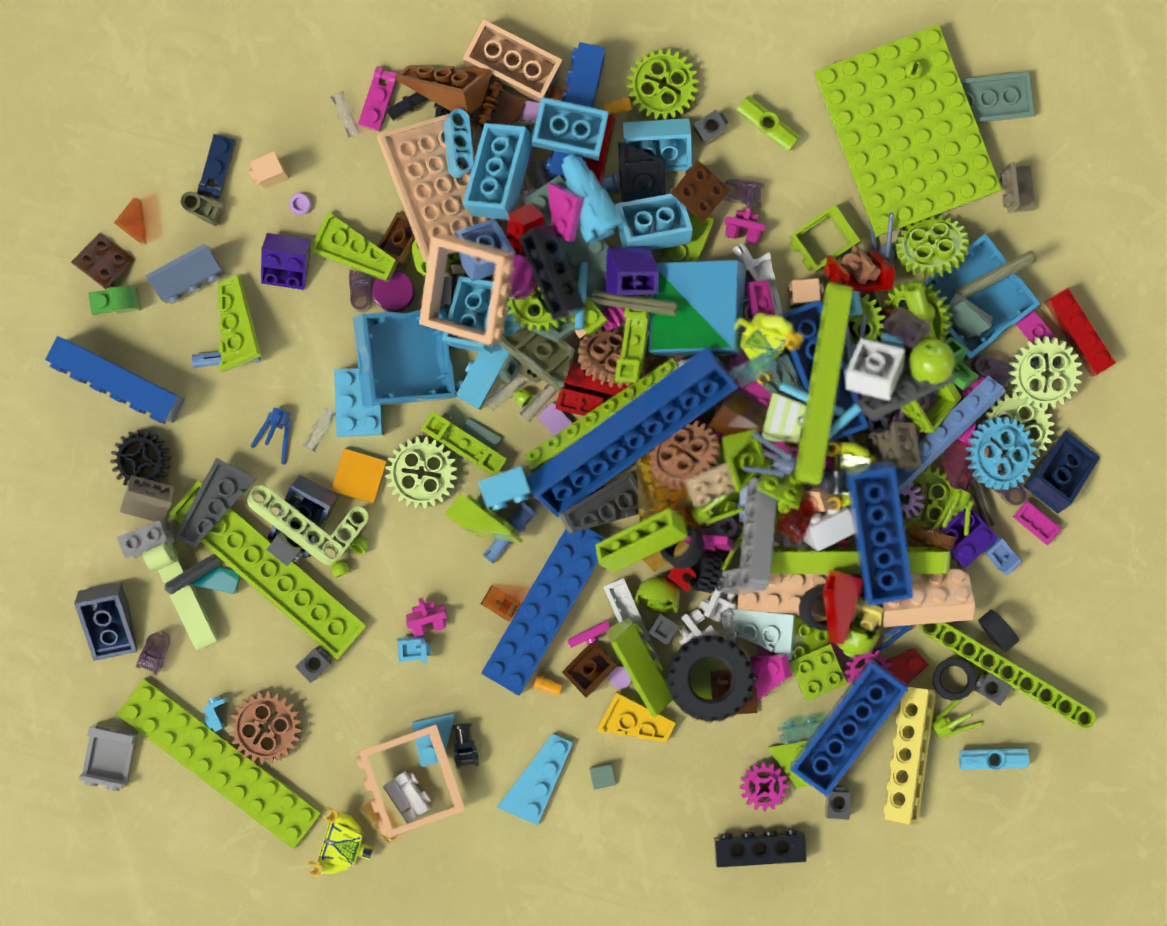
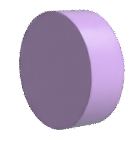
[289,193,312,216]
[609,666,631,689]

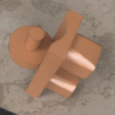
[841,245,881,285]

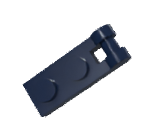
[197,134,236,199]

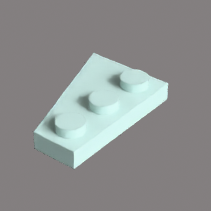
[727,608,796,660]

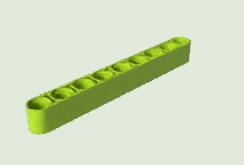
[795,283,852,485]
[770,547,951,574]
[918,622,1096,728]

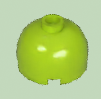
[909,339,955,384]
[634,575,680,614]
[837,617,880,657]

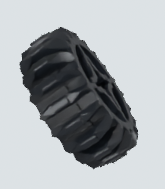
[110,430,172,486]

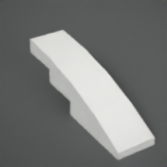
[603,578,660,662]

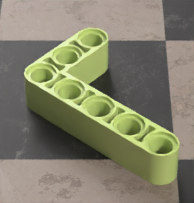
[247,485,369,565]
[142,543,218,651]

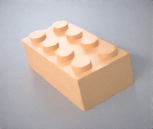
[463,19,563,103]
[736,564,828,617]
[879,568,975,627]

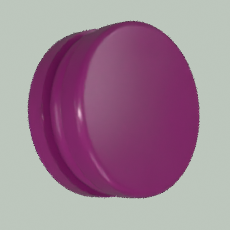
[494,255,538,300]
[372,270,415,313]

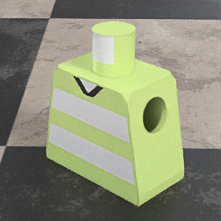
[762,393,806,443]

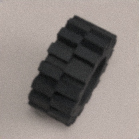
[690,551,722,593]

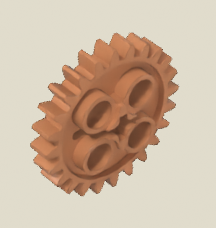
[577,328,650,388]
[649,421,721,490]
[229,691,302,764]

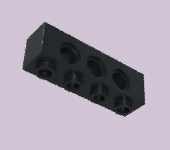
[519,225,586,320]
[714,829,807,868]

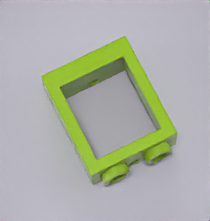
[789,205,860,273]
[901,382,962,433]

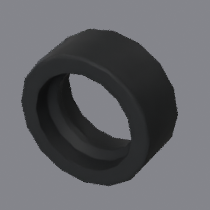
[660,524,705,569]
[799,586,828,631]
[978,609,1019,652]
[932,658,976,701]

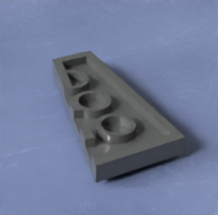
[857,363,955,420]
[175,458,257,547]
[558,471,653,534]

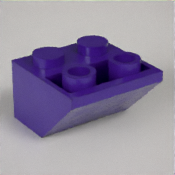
[261,233,311,290]
[606,247,659,295]
[935,508,998,568]

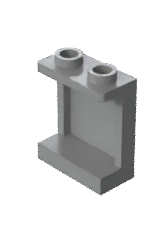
[117,520,177,558]
[79,724,137,791]

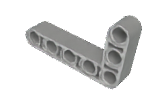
[716,478,776,595]

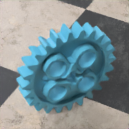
[966,417,1037,490]

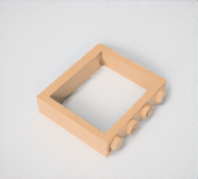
[419,233,514,345]
[356,725,465,838]

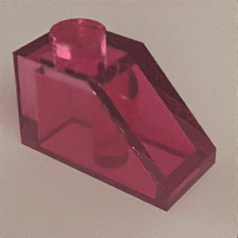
[942,441,975,492]

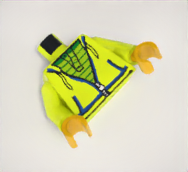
[734,313,803,385]
[826,440,876,511]
[307,806,374,876]

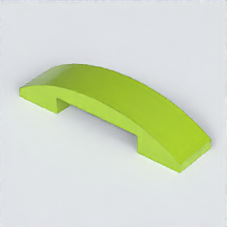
[615,295,650,383]
[420,411,507,476]

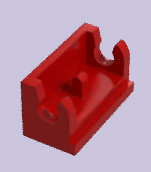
[555,385,605,416]
[666,566,696,592]

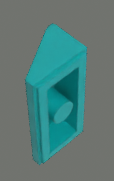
[191,567,240,594]

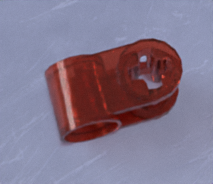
[776,499,815,544]

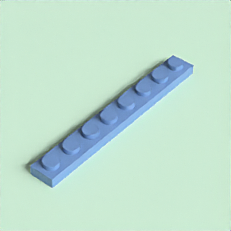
[895,376,1006,495]

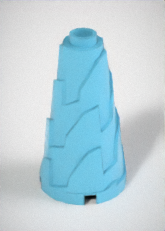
[562,154,627,244]

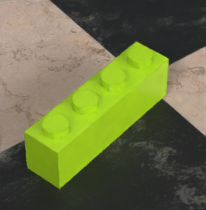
[595,508,688,573]

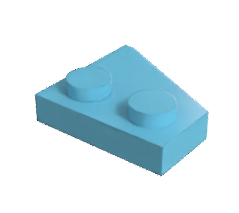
[412,713,455,767]

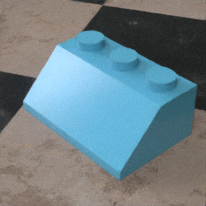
[623,118,692,172]

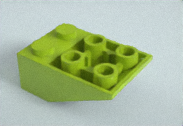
[445,493,523,543]

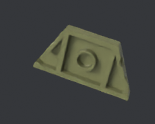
[497,328,575,393]

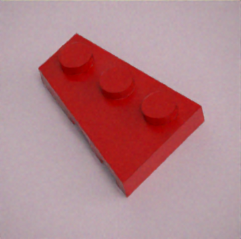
[849,648,929,684]

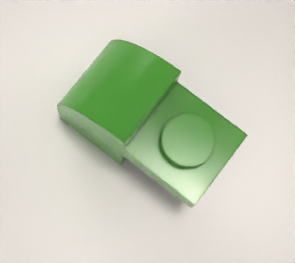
[88,286,141,315]
[944,337,979,390]

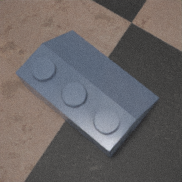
[145,244,224,304]

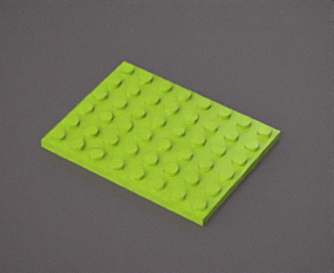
[813,24,1002,238]

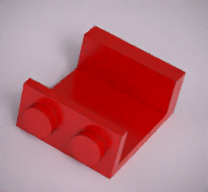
[824,250,895,293]

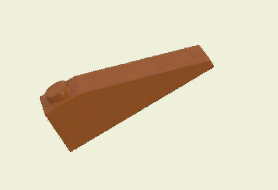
[395,66,491,115]

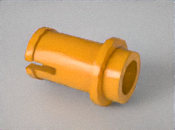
[603,96,632,115]
[533,674,563,697]

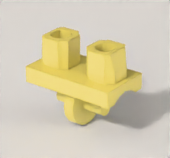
[850,596,884,631]

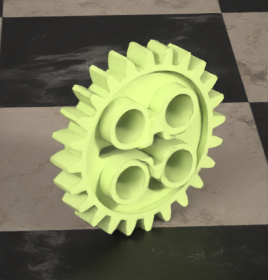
[1008,336,1083,409]
[981,392,1054,462]
[385,437,458,509]

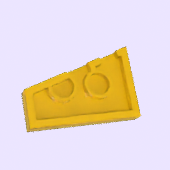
[596,691,676,743]

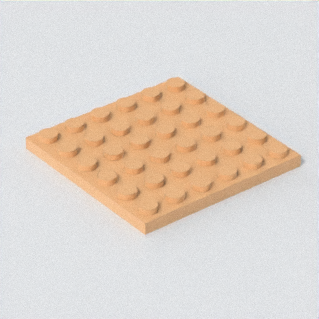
[377,113,533,262]

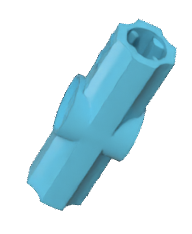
[959,748,1029,770]

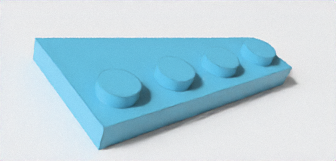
[497,734,573,825]

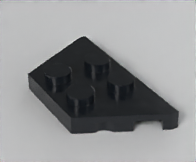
[618,142,666,203]

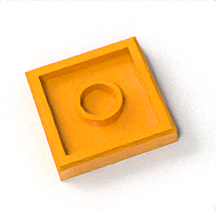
[331,448,387,504]

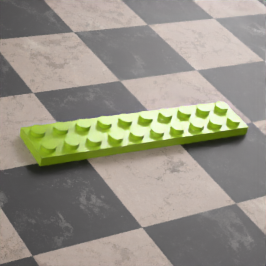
[169,480,367,660]
[116,678,322,849]

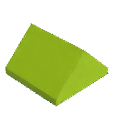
[722,429,766,492]

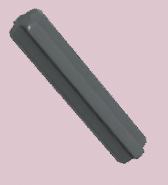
[164,554,222,595]

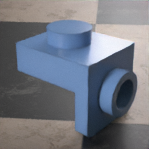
[984,536,1022,575]

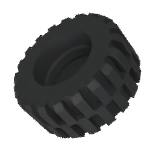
[667,635,755,723]

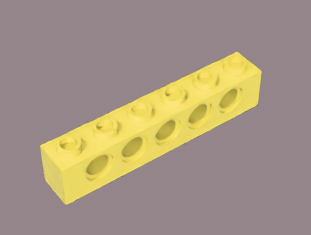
[884,686,936,824]

